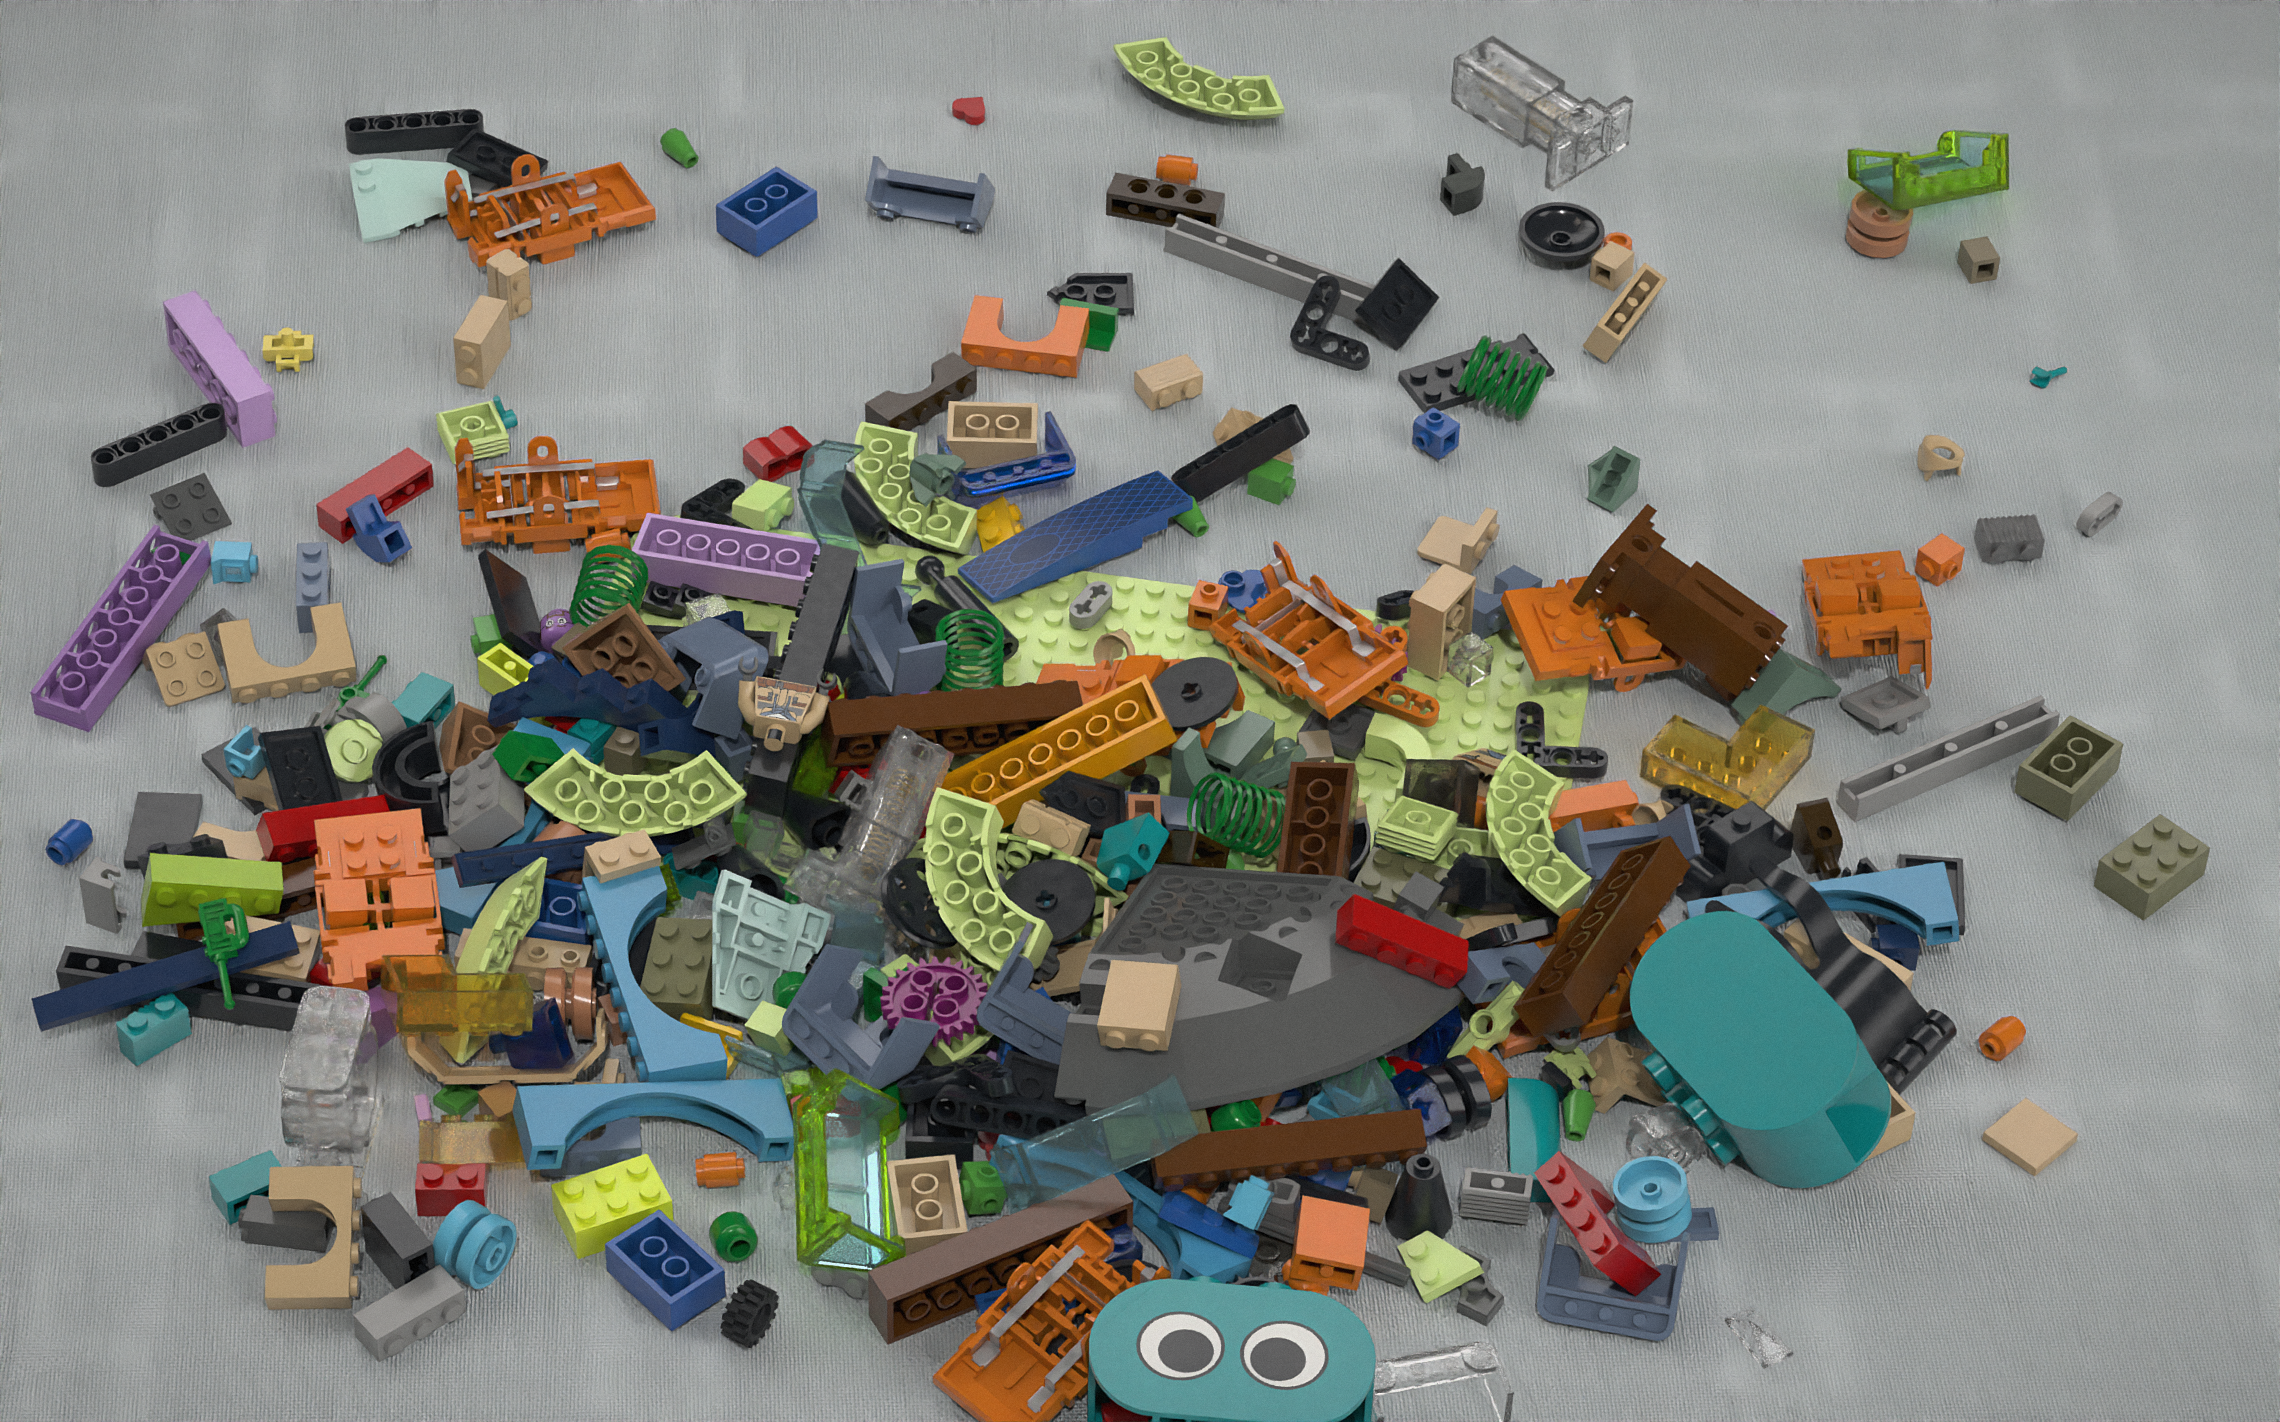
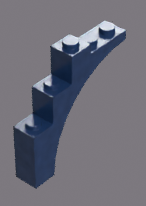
[638,610,745,763]
[487,658,687,733]

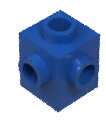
[1412,407,1460,460]

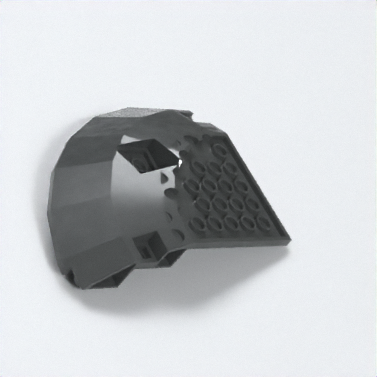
[1054,864,1465,1116]

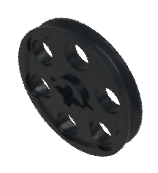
[881,858,958,950]

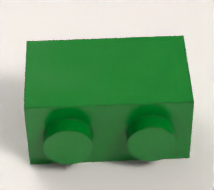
[492,730,565,783]

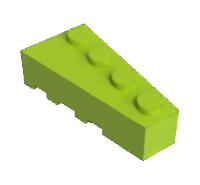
[141,853,284,927]

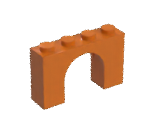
[961,295,1089,378]

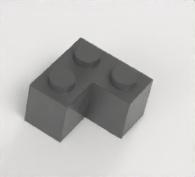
[1393,872,1464,937]

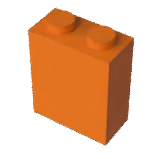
[1289,1195,1370,1291]

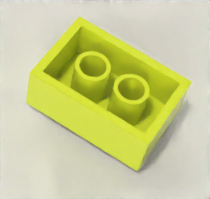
[551,1154,673,1260]

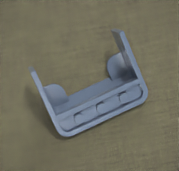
[865,156,995,232]
[847,559,948,696]
[658,617,768,740]
[1554,804,1701,885]
[977,922,1072,1065]
[782,944,940,1098]
[1537,1209,1691,1341]

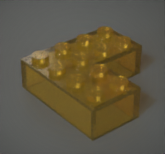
[1639,704,1815,810]
[381,955,534,1037]

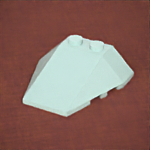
[349,158,473,243]
[712,870,831,1021]

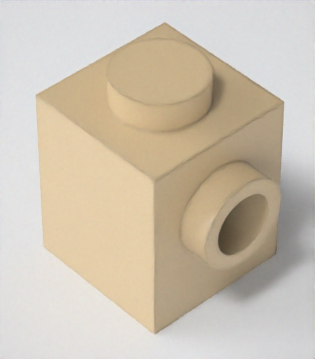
[1590,241,1635,292]

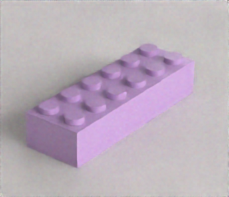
[163,291,277,448]
[631,513,825,607]

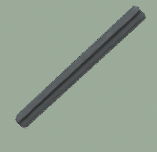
[1217,1196,1411,1287]

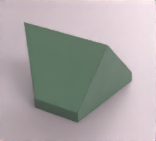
[1587,446,1641,512]

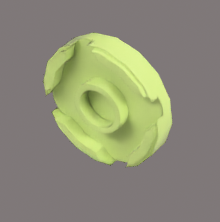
[324,719,383,783]

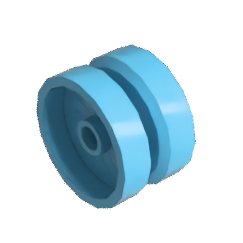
[1613,1156,1692,1243]
[433,1200,517,1289]

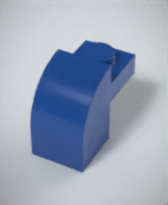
[346,494,412,562]

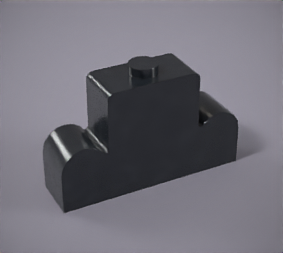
[1676,801,1794,904]

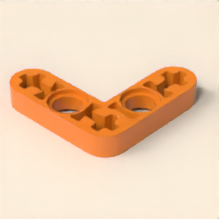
[1357,626,1440,727]

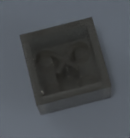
[1403,759,1480,829]

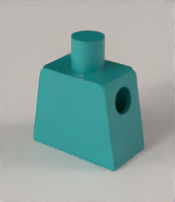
[1096,812,1170,891]

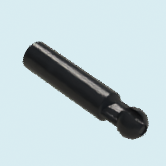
[915,555,1019,662]

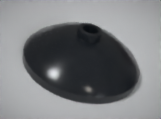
[1519,202,1605,262]

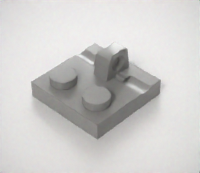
[1841,676,1930,733]

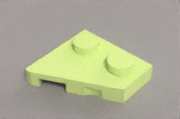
[1397,1230,1484,1303]

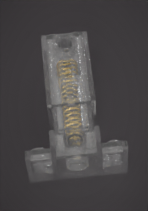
[1451,35,1634,192]
[783,725,955,948]

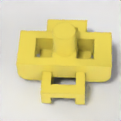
[262,327,314,372]

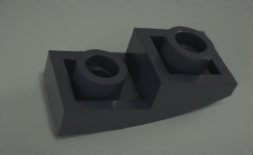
[640,580,712,618]

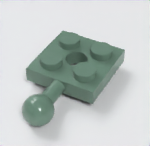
[1233,737,1308,800]

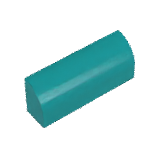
[1506,1078,1561,1203]

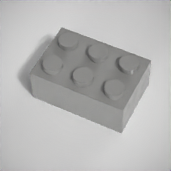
[449,744,524,852]

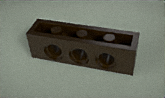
[1106,172,1225,228]

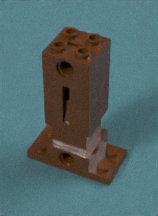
[1572,504,1788,696]

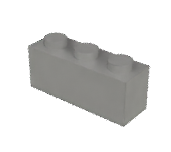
[353,1265,466,1362]

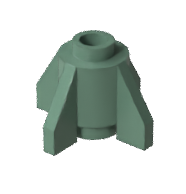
[909,453,966,507]

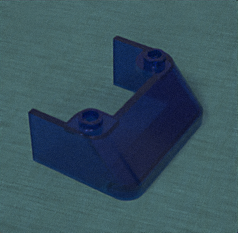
[937,411,1076,507]

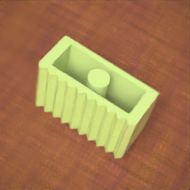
[732,479,794,532]

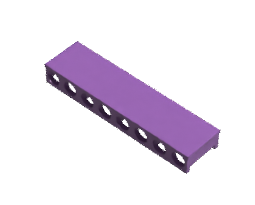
[30,525,211,732]

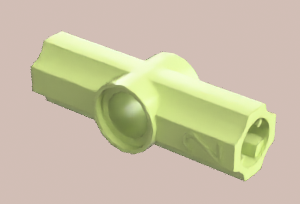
[1445,981,1525,1058]

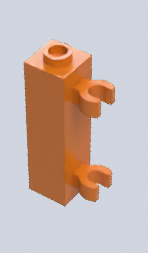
[1548,780,1639,833]

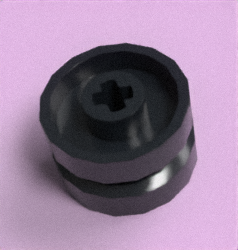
[1413,1055,1492,1140]

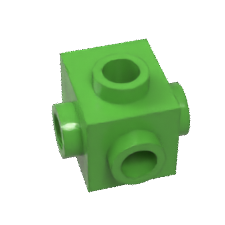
[959,1161,1009,1215]

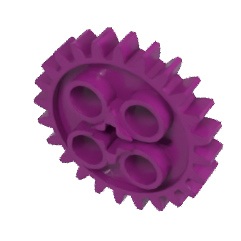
[880,956,988,1047]

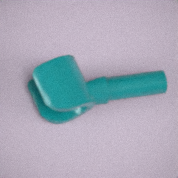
[2029,366,2067,388]
[493,396,518,430]

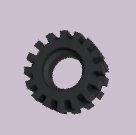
[720,1279,779,1348]

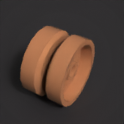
[1846,188,1914,258]
[544,967,597,1040]

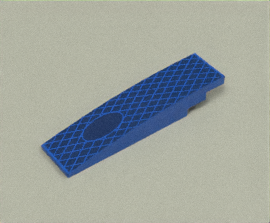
[958,470,1193,603]

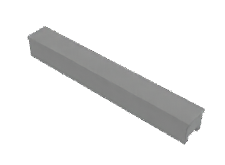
[1163,214,1374,326]
[1836,695,2060,823]

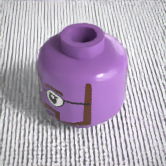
[540,609,579,655]

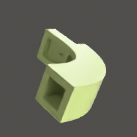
[1364,713,1432,801]

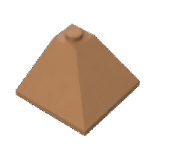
[562,603,686,691]
[439,701,531,807]

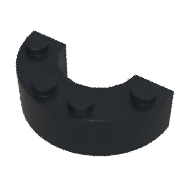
[372,721,445,834]

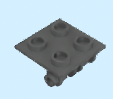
[150,473,232,541]
[672,814,737,870]

